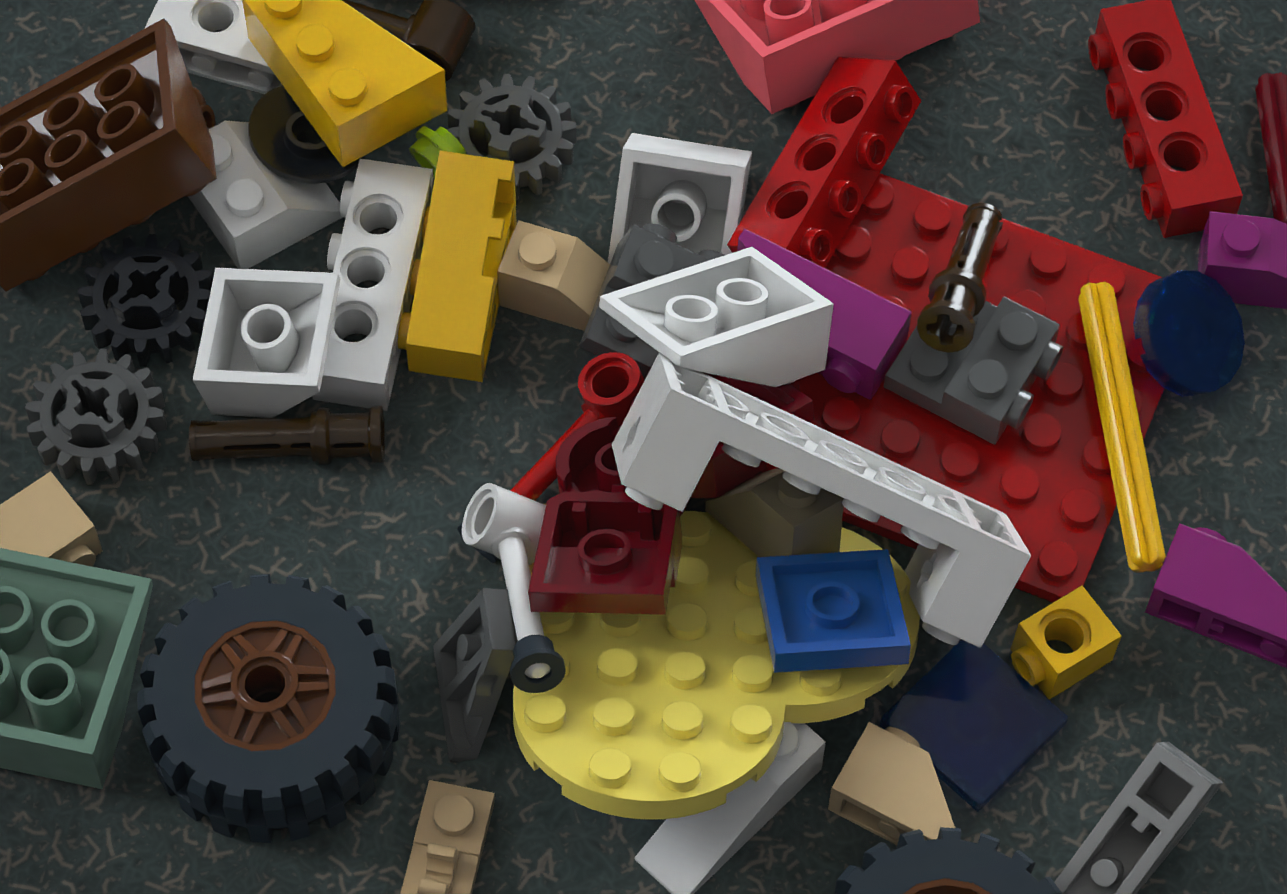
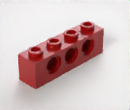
[1088,0,1243,238]
[727,57,921,268]

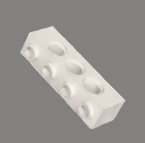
[144,0,282,94]
[313,159,434,411]

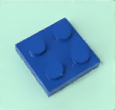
[755,549,911,673]

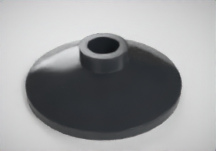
[248,85,367,184]

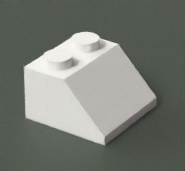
[188,120,342,269]
[608,133,752,264]
[193,268,341,418]

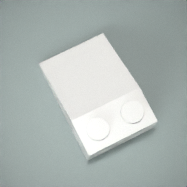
[599,247,834,387]

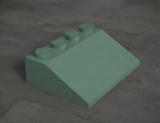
[0,548,153,789]

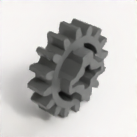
[447,74,577,200]
[25,349,167,485]

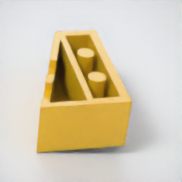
[242,0,448,167]

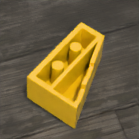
[398,151,517,382]

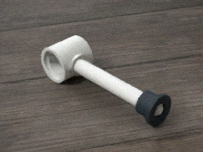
[462,483,566,693]

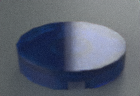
[1133,270,1245,396]

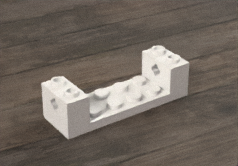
[612,353,1031,648]

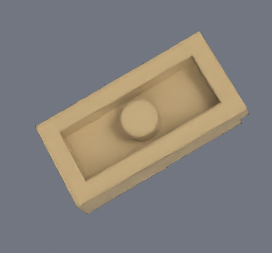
[400,780,495,894]

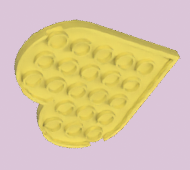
[513,504,920,819]

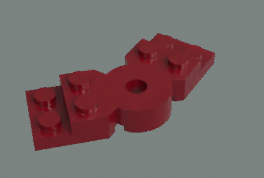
[528,372,814,615]

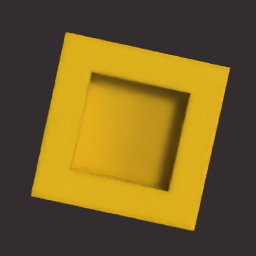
[1010,585,1122,700]

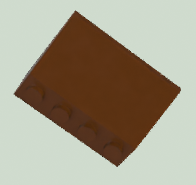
[0,18,217,292]

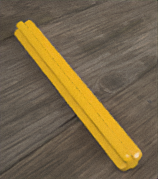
[1078,282,1166,573]

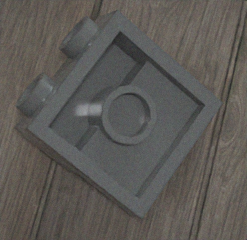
[579,223,725,378]
[883,296,1064,445]

